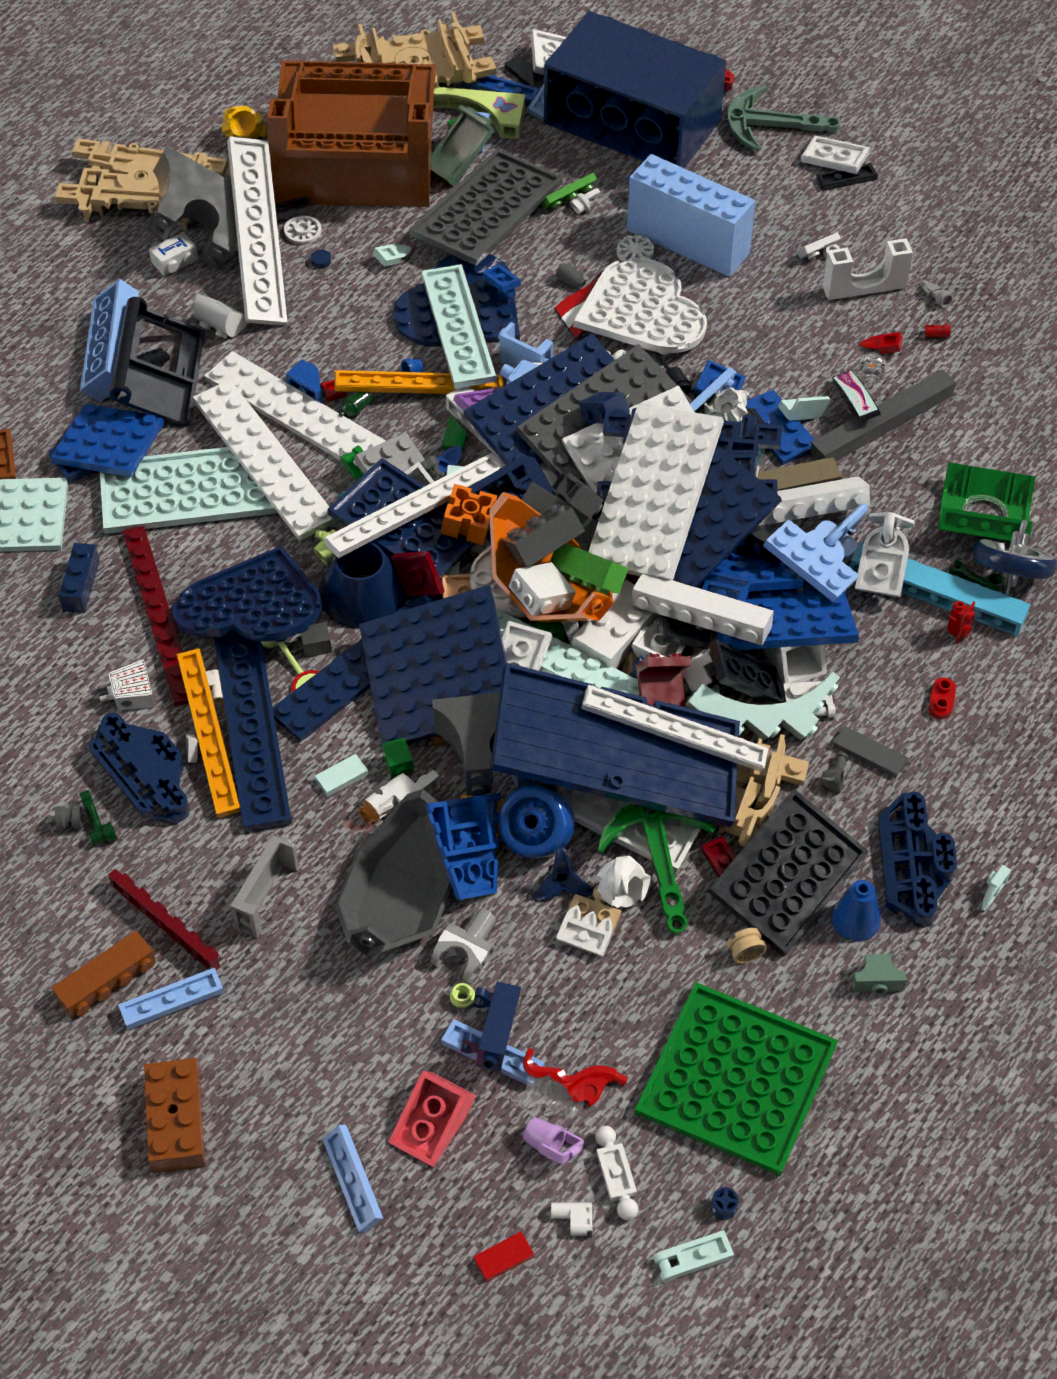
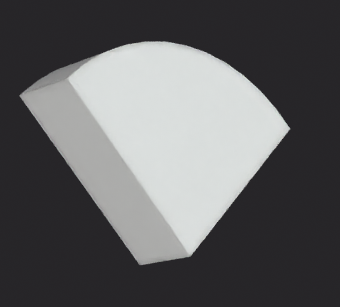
[186,734,198,763]

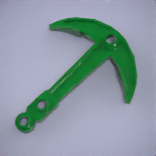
[598,803,715,935]

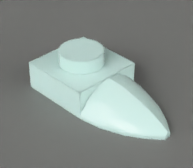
[373,244,412,267]
[982,865,1011,911]

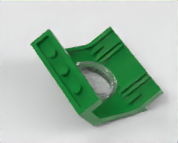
[938,462,1036,544]

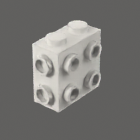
[509,562,576,616]

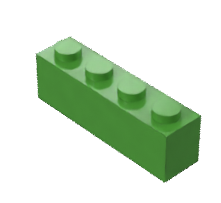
[550,544,629,595]

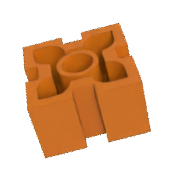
[440,484,497,545]

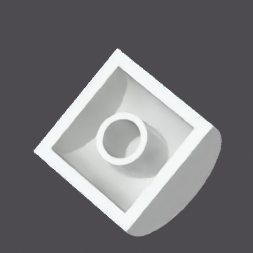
[193,294,247,339]

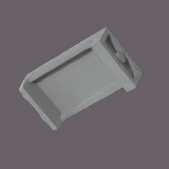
[231,835,299,939]

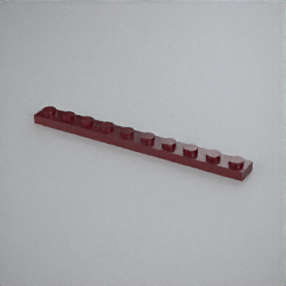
[123,526,189,707]

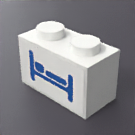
[149,232,198,276]

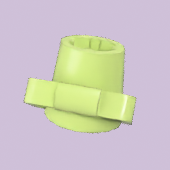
[313,529,336,566]

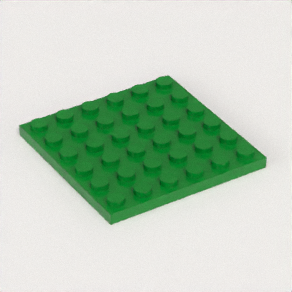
[635,982,838,1176]

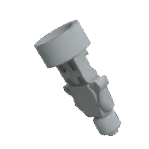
[920,280,953,308]

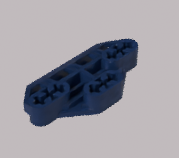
[89,713,190,824]
[878,791,957,927]

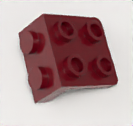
[636,653,691,707]

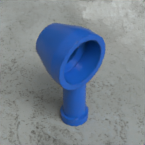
[401,358,424,394]

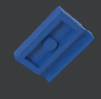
[702,571,753,602]

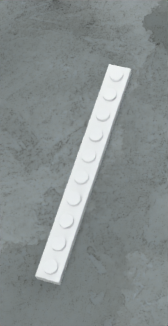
[324,453,505,558]

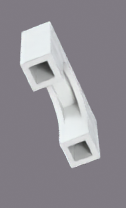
[822,238,913,300]

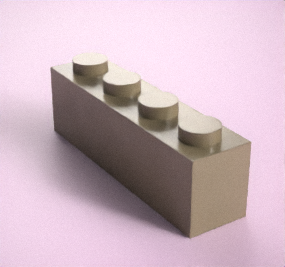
[757,457,842,491]

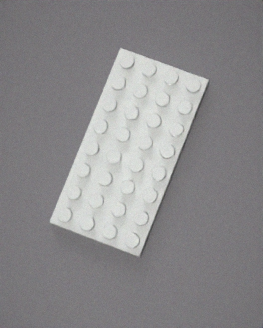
[588,404,724,580]

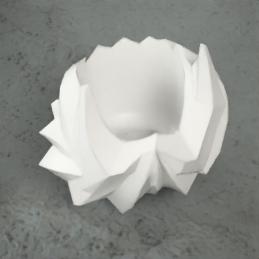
[704,387,750,422]
[596,855,651,908]

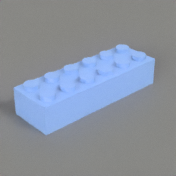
[80,279,139,402]

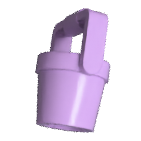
[523,1117,584,1164]

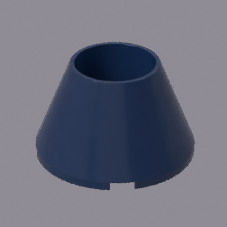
[318,542,407,628]

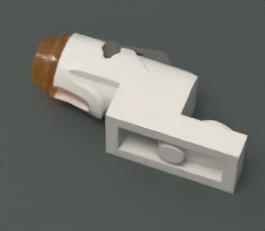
[358,770,440,824]

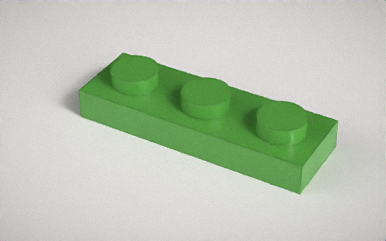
[541,172,597,210]

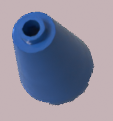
[831,880,881,942]

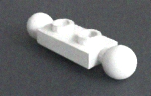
[595,1126,638,1220]

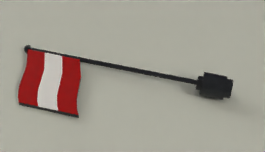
[555,271,691,395]

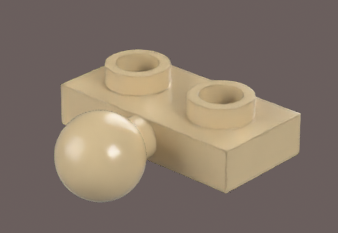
[568,885,621,935]

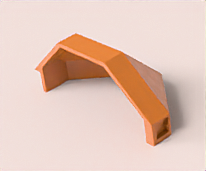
[489,492,614,623]

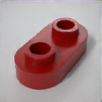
[929,677,956,720]

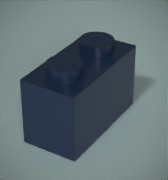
[579,392,630,423]

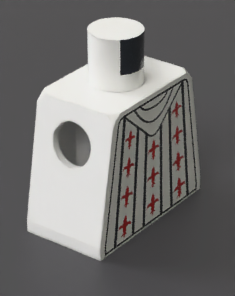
[98,660,155,711]

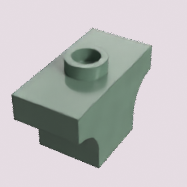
[852,954,907,995]

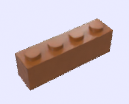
[51,930,156,1019]

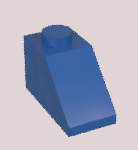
[286,359,322,403]

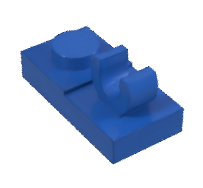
[482,264,521,299]

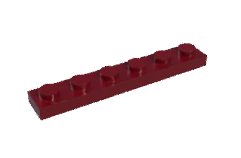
[108,869,220,970]

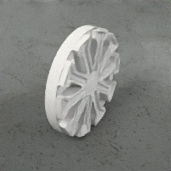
[284,215,321,245]
[616,235,654,262]

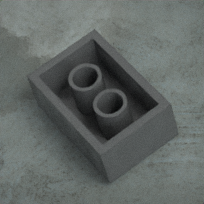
[502,503,585,567]

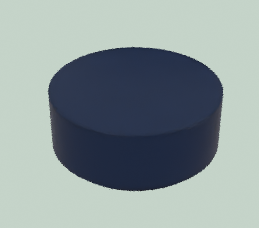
[311,250,331,269]

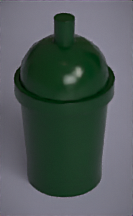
[339,392,374,417]

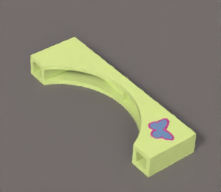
[433,87,525,139]

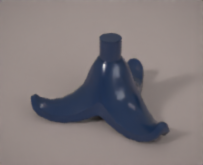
[531,846,595,901]

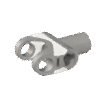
[431,908,496,983]

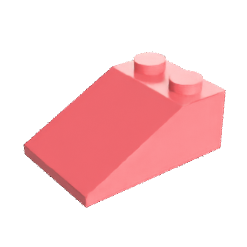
[388,1071,477,1167]

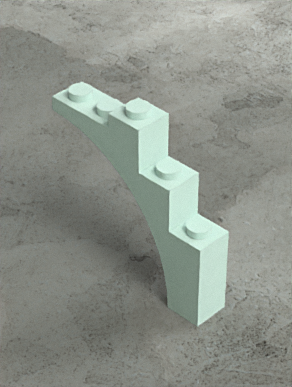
[685,672,840,740]

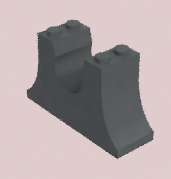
[147,145,237,269]
[432,692,557,796]

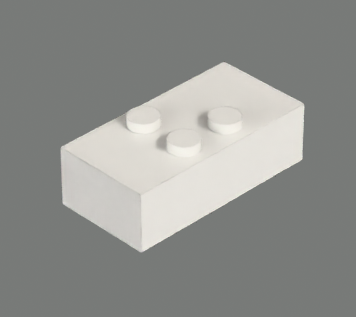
[572,580,662,668]

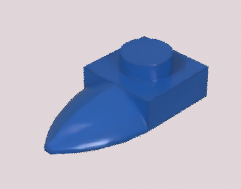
[437,445,462,476]

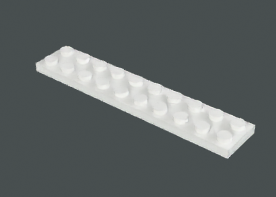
[227,136,287,325]
[205,351,385,466]
[193,380,338,541]

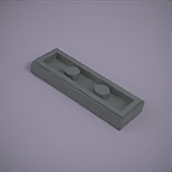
[833,726,908,778]

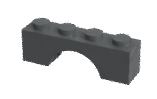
[551,469,604,518]

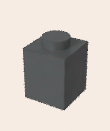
[297,622,332,657]

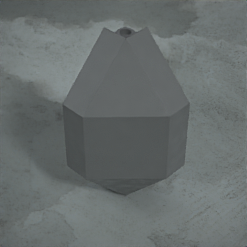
[335,789,452,956]

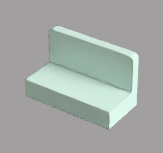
[778,396,831,421]

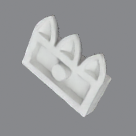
[556,905,612,958]

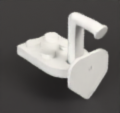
[855,512,915,597]

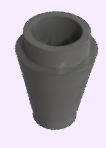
[555,263,586,290]

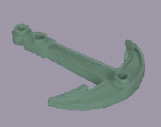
[727,86,840,151]

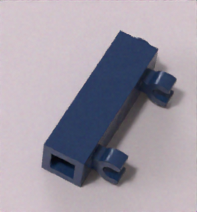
[460,981,521,1072]

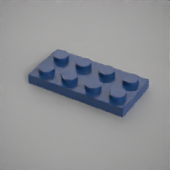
[745,390,814,466]

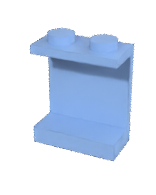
[498,322,553,368]

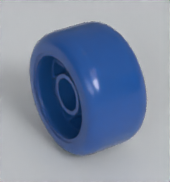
[498,785,575,859]

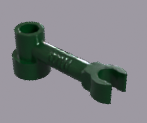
[948,561,1005,592]
[79,790,118,846]

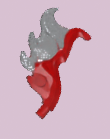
[510,1048,628,1120]

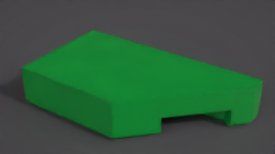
[441,416,467,453]

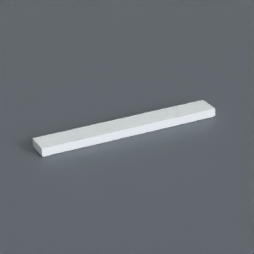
[581,685,768,772]

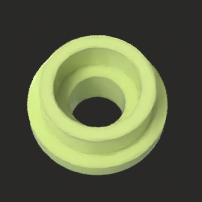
[450,983,475,1008]

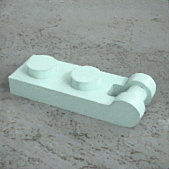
[653,1230,734,1283]

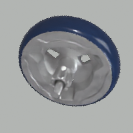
[973,520,1057,596]

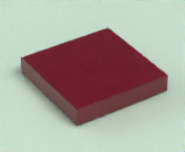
[391,551,445,597]

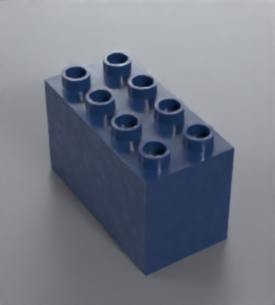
[544,11,726,168]

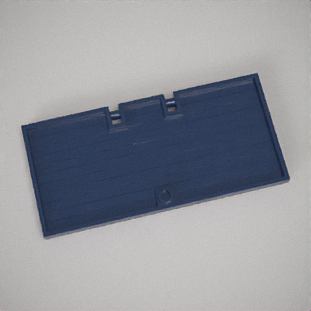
[490,663,740,827]

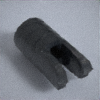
[137,347,170,366]

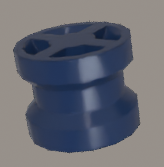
[711,1187,739,1220]

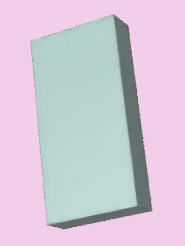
[315,754,368,797]

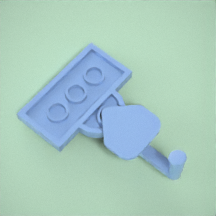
[763,503,868,602]

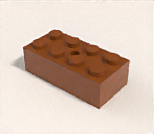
[144,1058,206,1173]

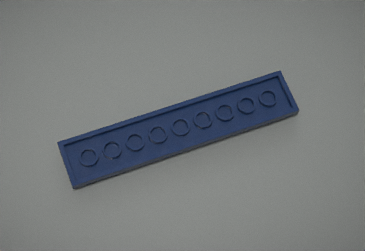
[272,594,443,742]
[214,632,292,832]

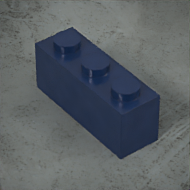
[58,543,100,613]

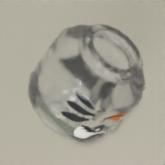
[858,352,886,385]

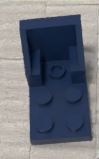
[468,455,557,500]

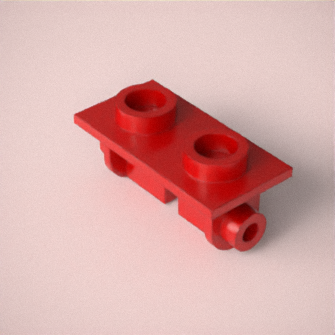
[947,601,976,644]

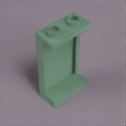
[431,105,495,187]

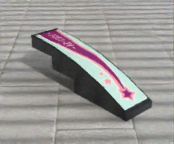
[832,370,881,422]

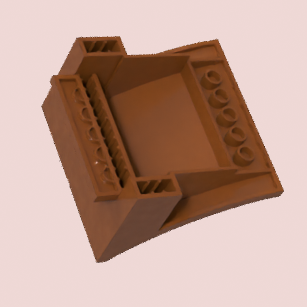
[267,60,436,207]

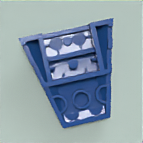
[425,793,501,900]

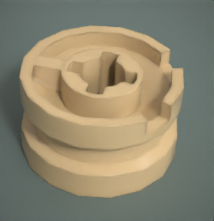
[727,928,767,964]

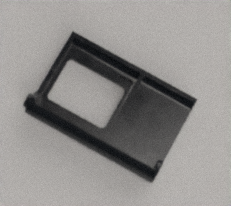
[110,297,205,425]

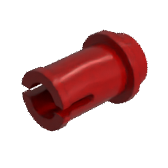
[925,323,951,339]

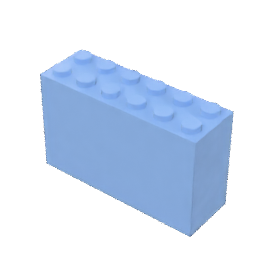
[627,154,756,277]

